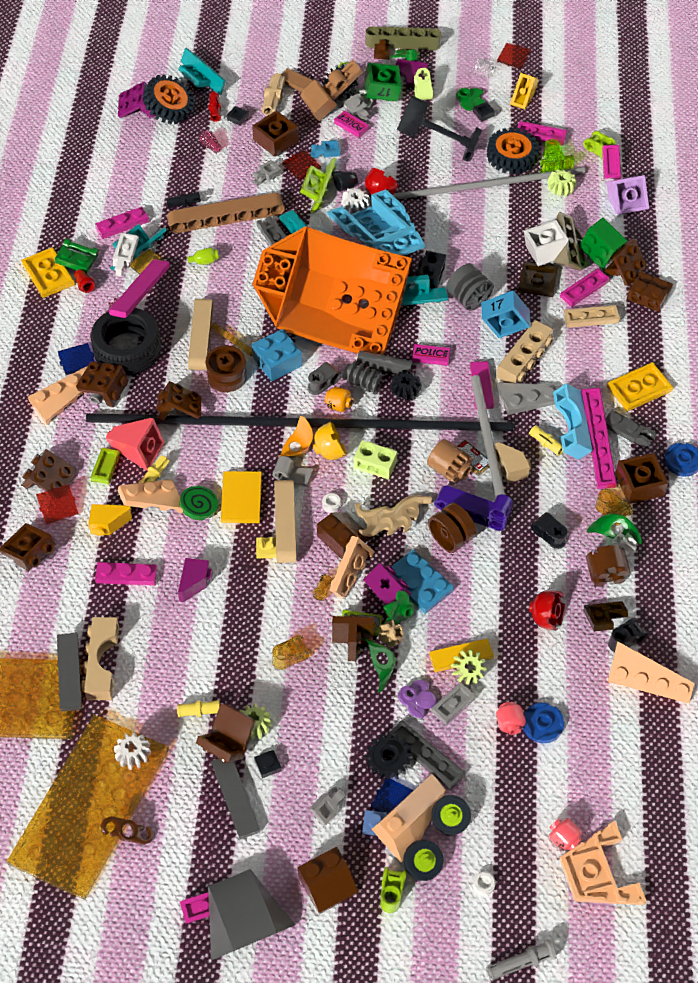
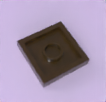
[518,262,558,297]

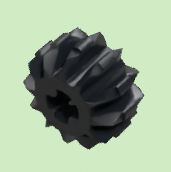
[390,370,422,402]

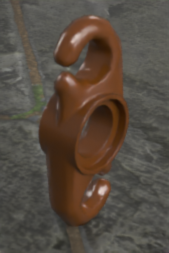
[101,816,154,845]

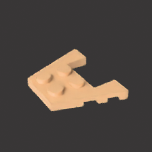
[560,821,647,905]

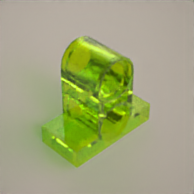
[540,139,575,173]

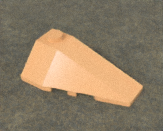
[372,774,446,863]

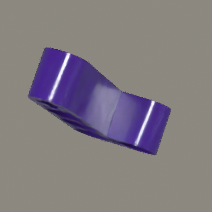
[434,486,513,531]

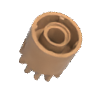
[427,439,473,484]

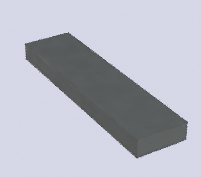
[57,632,82,712]
[389,720,466,791]
[211,759,260,840]

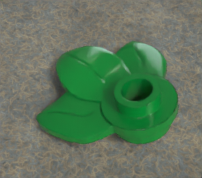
[390,49,420,60]
[456,88,485,111]
[383,591,414,625]

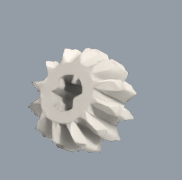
[342,187,370,214]
[114,732,151,770]

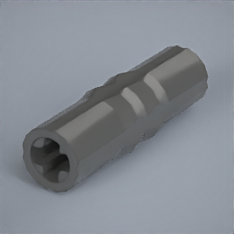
[357,350,413,374]

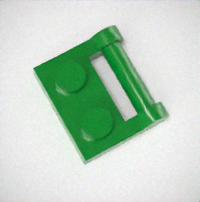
[55,238,99,274]

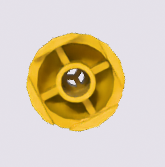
[313,422,347,460]

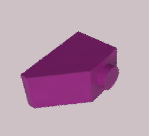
[178,558,213,602]

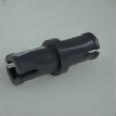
[166,192,201,209]

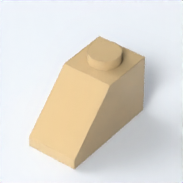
[495,442,531,483]

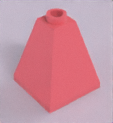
[106,418,165,471]

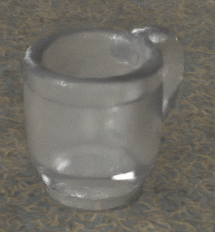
[473,58,496,79]

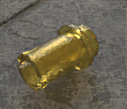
[312,574,333,601]

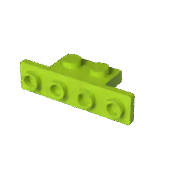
[300,157,337,213]

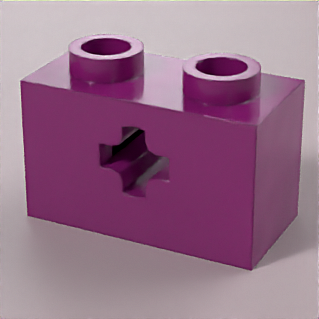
[363,563,411,605]

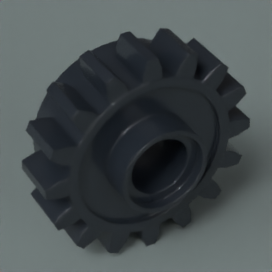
[365,733,412,781]

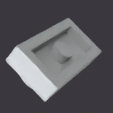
[431,682,476,725]

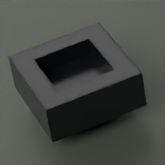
[473,102,495,122]
[226,106,249,126]
[254,750,282,779]

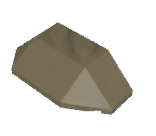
[553,212,589,271]

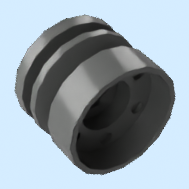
[446,263,494,311]

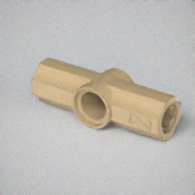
[262,73,285,116]

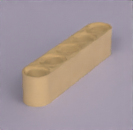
[188,299,213,371]
[274,480,296,563]

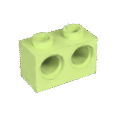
[354,440,397,479]

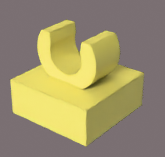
[256,537,276,559]

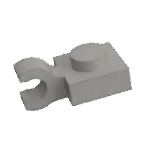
[345,94,369,122]
[252,160,281,186]
[309,786,346,825]

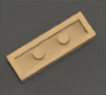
[563,305,620,328]

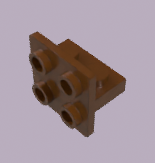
[605,238,647,286]

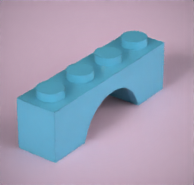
[553,383,592,460]

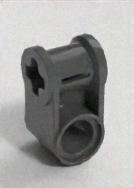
[308,362,341,395]

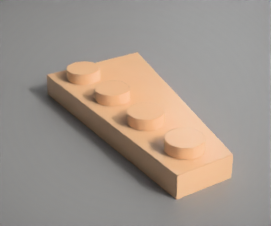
[608,642,694,703]

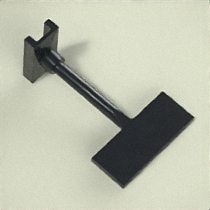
[397,96,482,162]

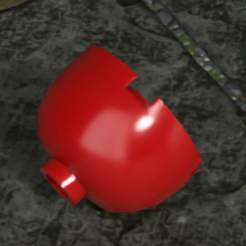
[365,168,399,198]
[529,590,565,631]

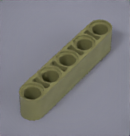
[365,26,441,50]

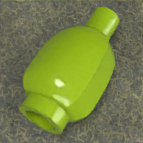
[187,248,219,265]

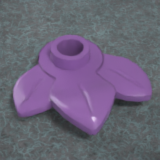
[398,680,438,719]

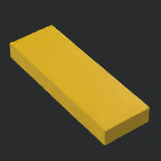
[429,638,494,672]

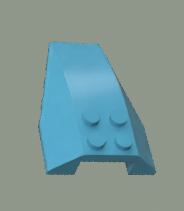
[327,189,425,256]

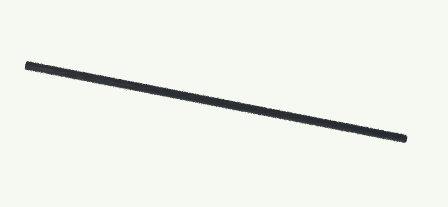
[86,413,513,432]

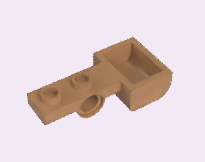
[301,60,363,121]

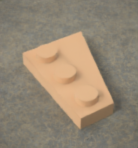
[117,479,183,513]

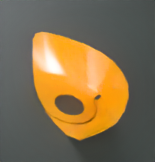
[279,416,313,457]

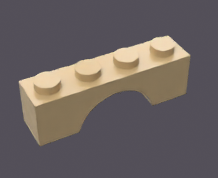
[81,617,119,700]

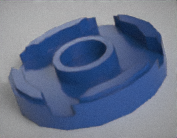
[664,443,698,477]
[523,702,565,744]

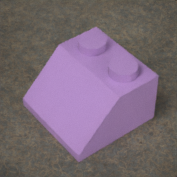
[606,175,649,215]

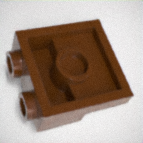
[627,272,673,312]
[0,523,56,571]

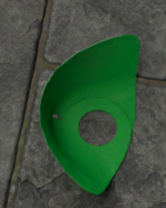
[587,514,642,544]
[361,638,396,693]

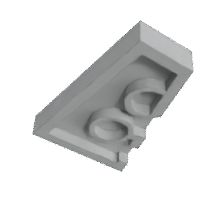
[496,383,557,415]

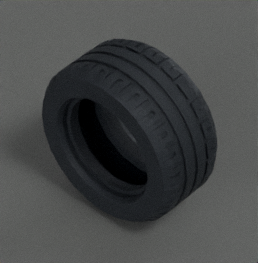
[90,308,162,376]

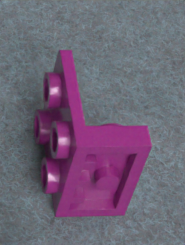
[118,81,155,118]

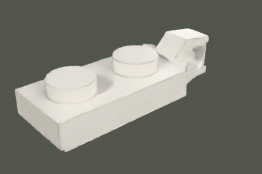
[113,233,139,277]

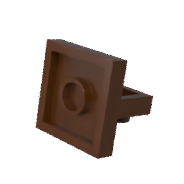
[332,616,374,662]

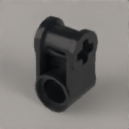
[531,512,568,549]
[608,618,648,652]

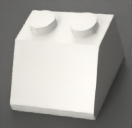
[524,220,568,266]

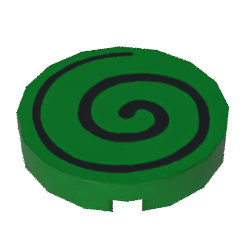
[179,486,218,521]

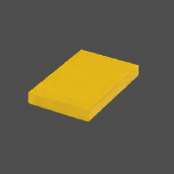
[21,247,75,298]
[607,362,673,412]
[221,471,262,523]

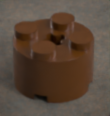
[586,545,630,587]

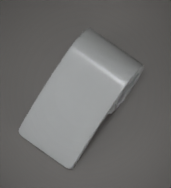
[273,456,313,485]

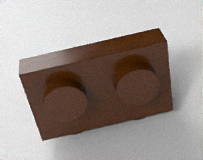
[76,361,129,407]
[156,381,202,420]
[21,449,77,499]
[195,703,255,763]

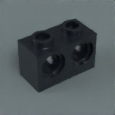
[415,250,446,289]

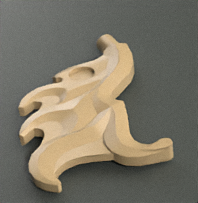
[355,495,431,537]

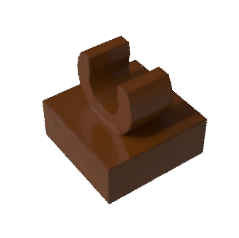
[374,40,390,60]

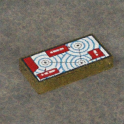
[457,440,489,476]

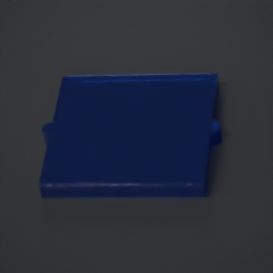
[57,343,95,375]
[370,777,413,814]

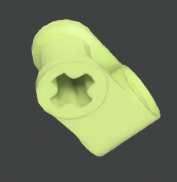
[414,68,433,100]

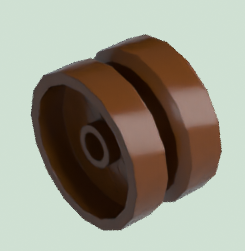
[205,345,247,393]
[428,502,477,553]

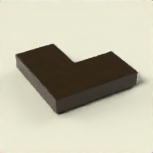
[584,601,628,632]

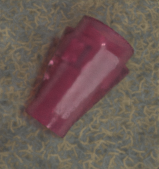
[199,130,222,154]

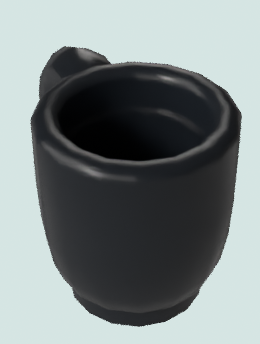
[332,171,358,192]

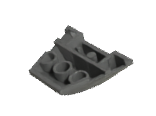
[208,869,295,961]

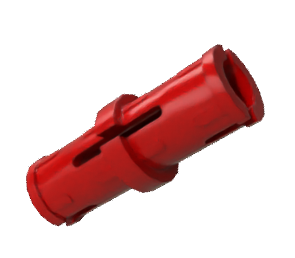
[208,92,221,122]

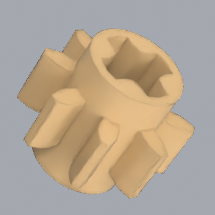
[378,621,404,647]

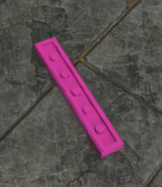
[109,259,170,318]
[581,388,617,489]

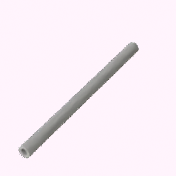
[471,375,505,497]

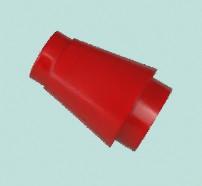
[74,269,95,293]

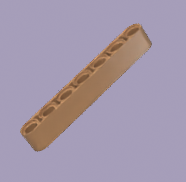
[167,193,285,233]

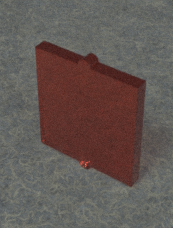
[497,43,530,69]
[282,150,321,180]
[36,484,79,525]

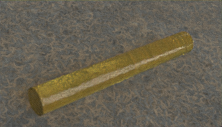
[211,323,253,356]

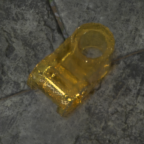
[595,489,633,526]
[272,635,312,670]

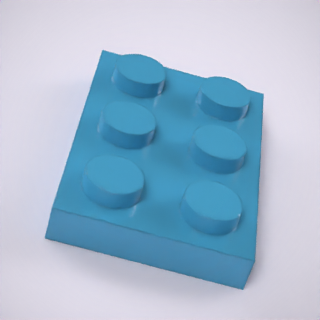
[391,550,454,614]

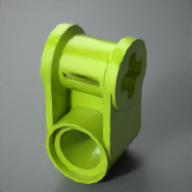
[583,131,615,158]
[380,867,407,913]

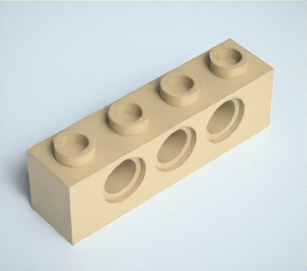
[496,320,554,383]

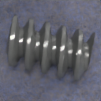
[342,360,383,395]

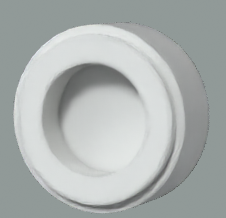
[322,493,341,513]
[473,872,495,896]

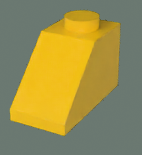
[510,73,539,109]
[88,504,132,536]

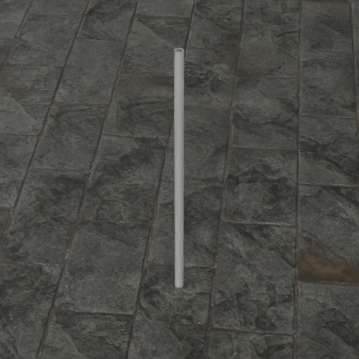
[393,167,585,200]

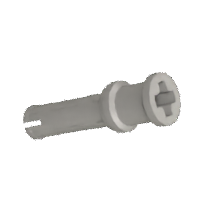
[486,939,557,981]

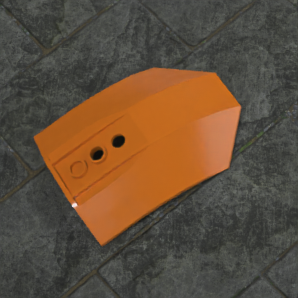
[252,226,412,355]

